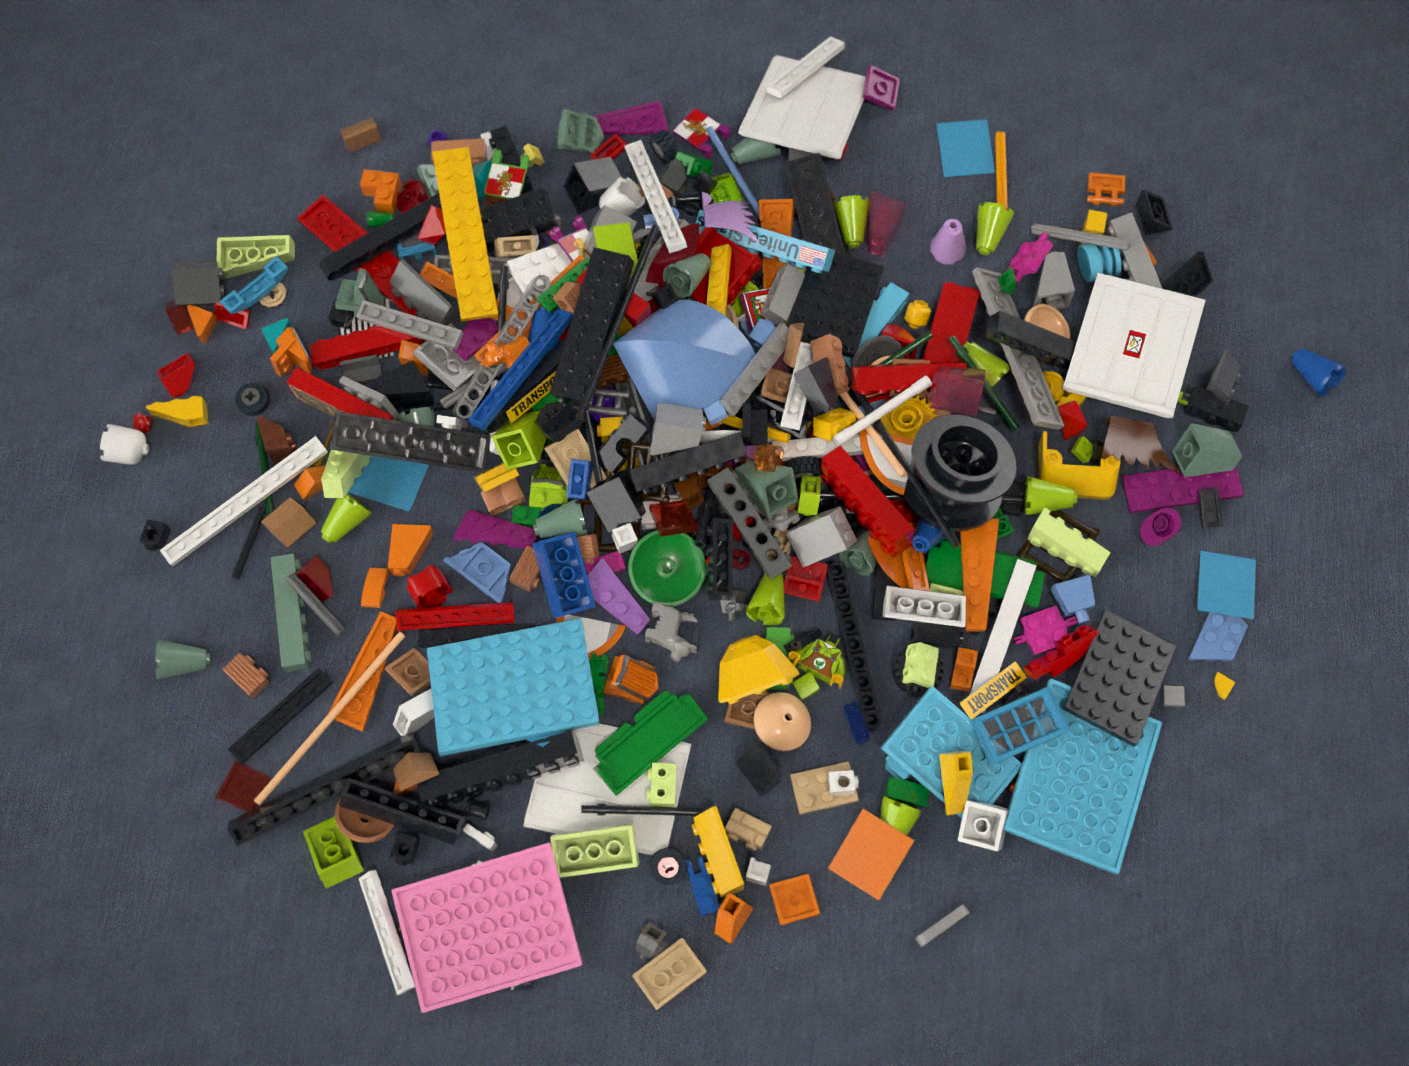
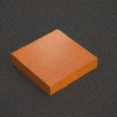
[769,874,820,926]

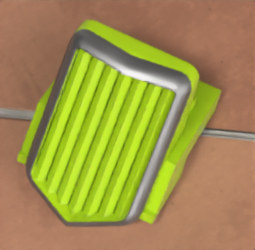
[529,464,569,509]

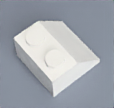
[958,801,1009,851]

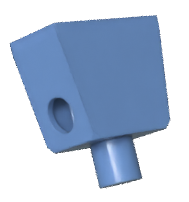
[1051,574,1095,624]

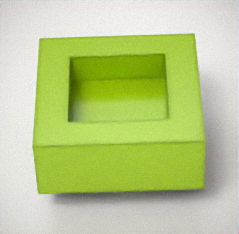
[1071,436,1093,464]

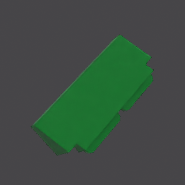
[925,540,1045,608]
[593,691,708,796]

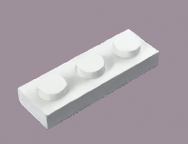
[436,415,468,431]

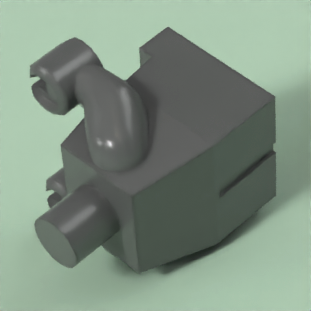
[720,590,748,621]
[636,922,668,959]

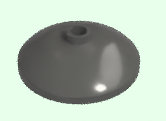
[851,335,903,369]

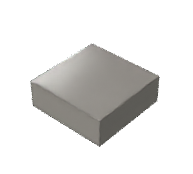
[1163,685,1185,707]

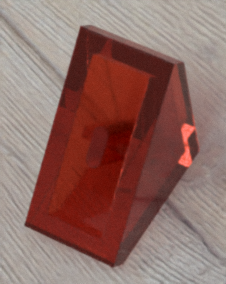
[166,300,195,335]

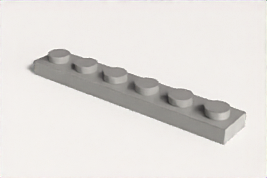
[356,300,464,350]
[720,323,789,415]

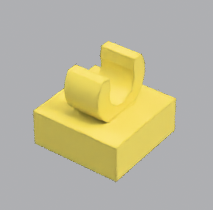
[521,144,545,167]

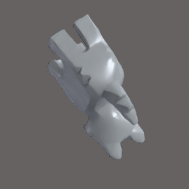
[645,602,698,662]

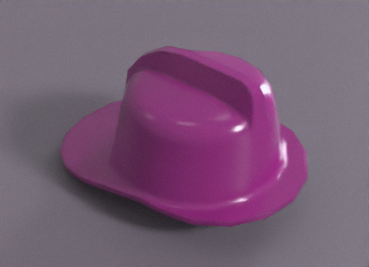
[1140,508,1181,546]

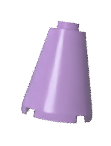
[930,219,966,265]

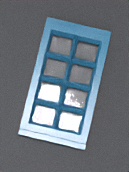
[970,687,1071,766]

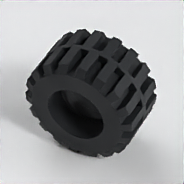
[893,643,945,697]

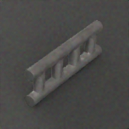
[552,388,630,416]

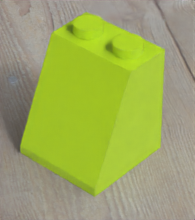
[491,410,547,470]

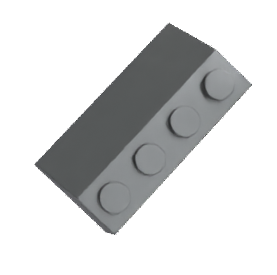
[390,259,458,326]

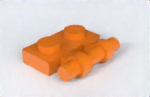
[1087,173,1125,207]

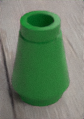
[367,210,393,228]

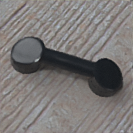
[667,193,714,210]

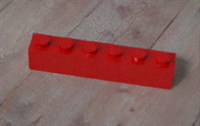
[310,326,424,371]
[852,361,967,394]

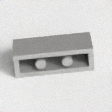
[760,264,805,326]

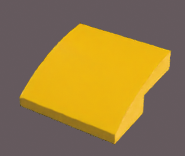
[474,462,519,492]

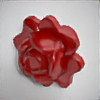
[132,412,152,434]

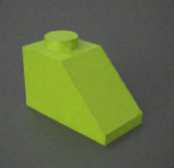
[798,474,821,516]

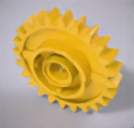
[880,395,938,439]

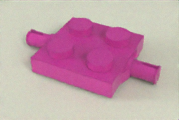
[1007,232,1053,284]
[1012,605,1077,656]

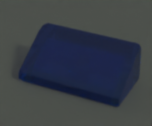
[843,701,870,746]

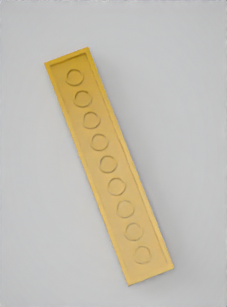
[432,147,498,322]

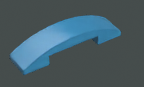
[220,256,289,314]

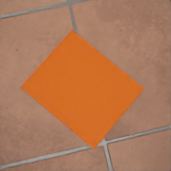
[828,809,914,900]

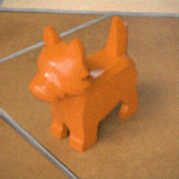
[480,335,530,370]

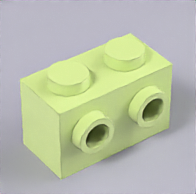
[647,763,677,808]

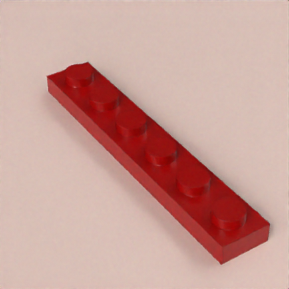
[395,602,515,631]

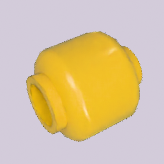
[904,300,931,329]

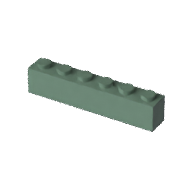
[271,553,312,672]

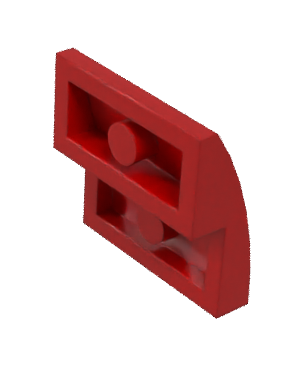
[784,556,829,602]

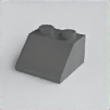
[1205,349,1241,405]

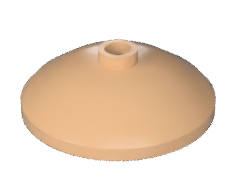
[1024,304,1070,339]
[753,692,811,751]

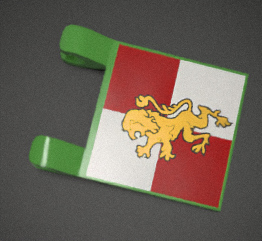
[484,150,530,200]

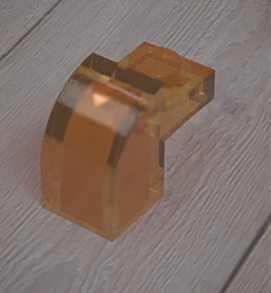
[754,444,784,472]

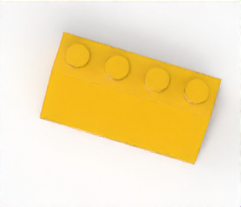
[691,806,744,898]

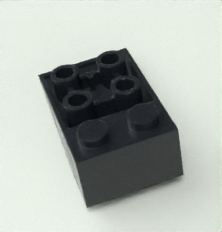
[736,738,782,797]

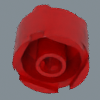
[407,565,453,608]

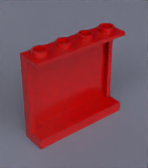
[691,227,763,309]

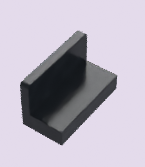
[743,403,768,446]

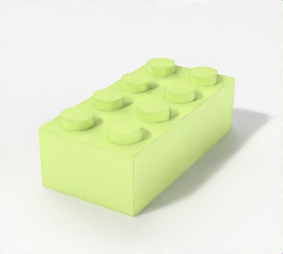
[550,823,640,878]

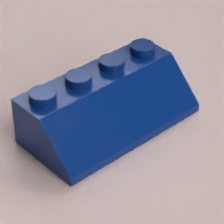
[532,532,596,618]

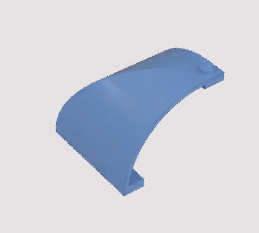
[613,300,756,420]

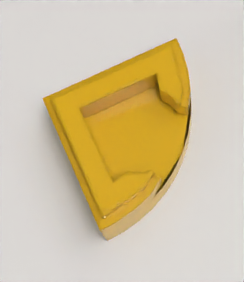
[1214,672,1235,700]

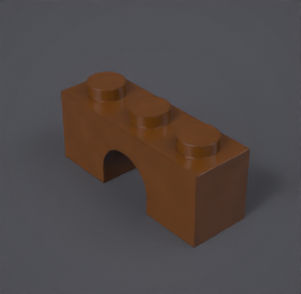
[673,462,738,510]

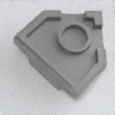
[762,508,800,531]

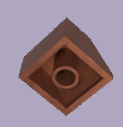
[257,416,297,464]

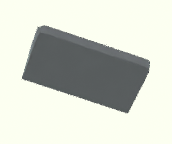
[340,355,383,384]

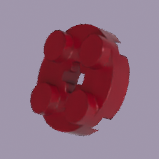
[396,179,426,213]

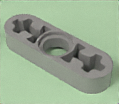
[915,904,970,947]

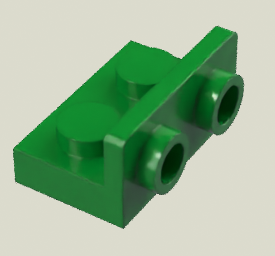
[675,152,714,177]

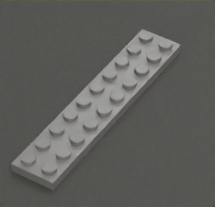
[972,267,1064,430]

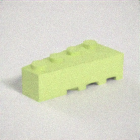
[217,235,295,280]
[321,450,374,498]
[1027,508,1110,577]

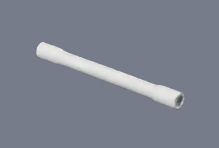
[833,376,932,446]

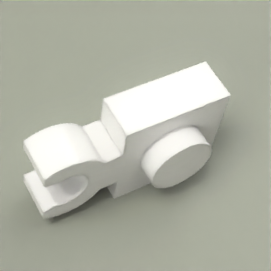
[463,824,497,852]

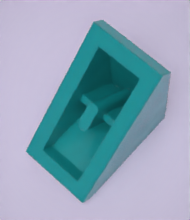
[472,161,491,199]
[262,318,292,354]

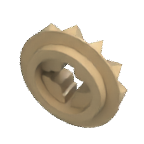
[259,282,287,308]

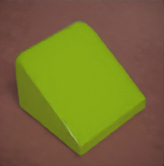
[793,672,820,700]

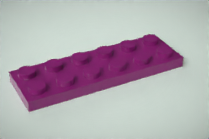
[1121,466,1244,514]

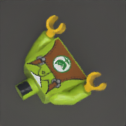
[787,634,846,689]

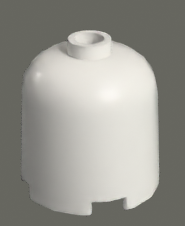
[599,177,645,217]
[100,424,149,465]

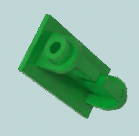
[589,653,609,694]

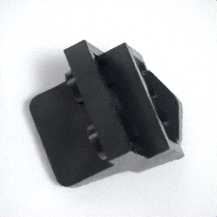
[534,400,586,443]

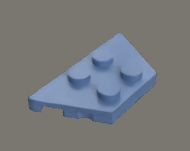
[443,542,512,603]
[1188,612,1248,661]

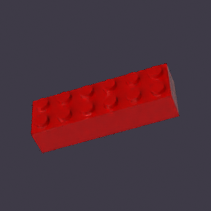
[821,445,914,558]

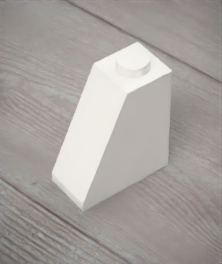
[393,689,434,737]

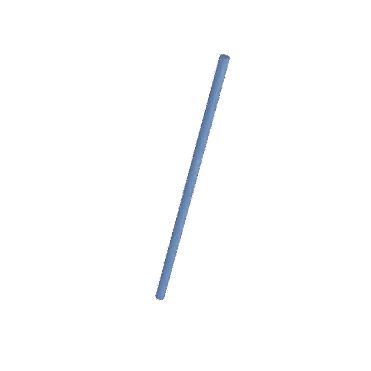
[706,126,796,267]

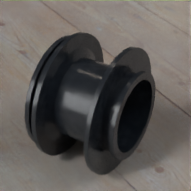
[903,415,1016,532]

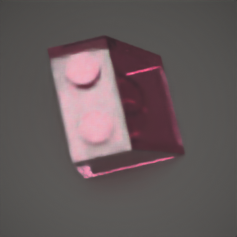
[868,191,905,257]
[929,366,986,417]

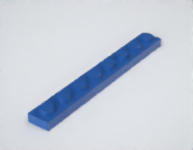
[468,309,573,430]

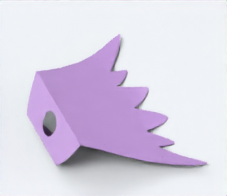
[702,192,758,242]

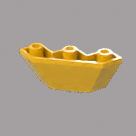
[718,635,799,704]

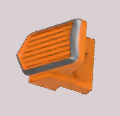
[270,326,313,378]
[603,654,659,704]

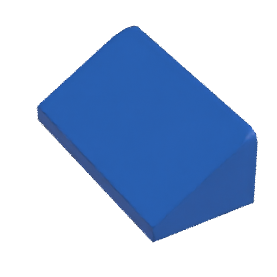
[567,459,593,500]

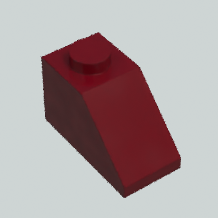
[295,556,333,602]

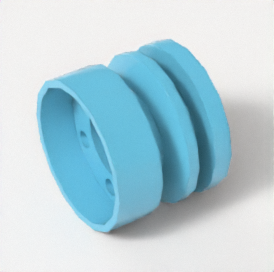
[1077,244,1121,283]

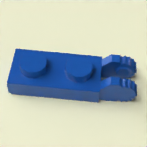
[685,855,720,917]

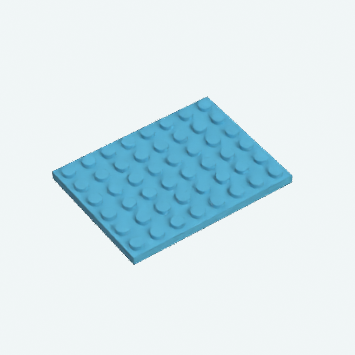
[427,618,600,756]
[1004,679,1162,874]

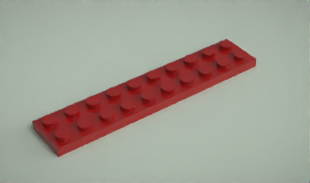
[297,195,417,317]

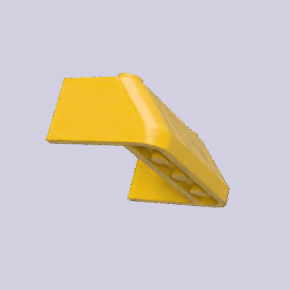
[1038,431,1120,500]

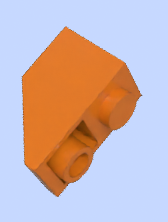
[714,893,753,944]

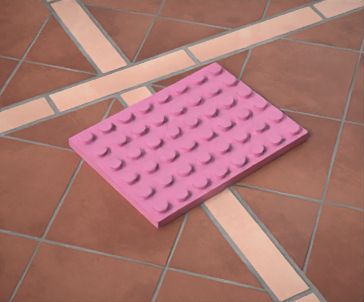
[391,843,583,1013]

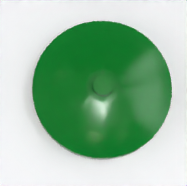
[628,529,706,607]

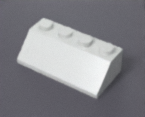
[883,586,966,627]

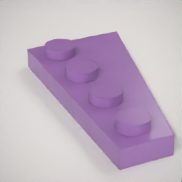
[587,558,651,636]

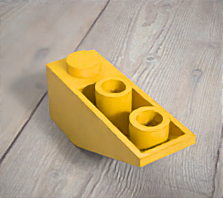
[146,396,208,427]
[939,751,973,815]

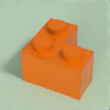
[360,169,402,215]

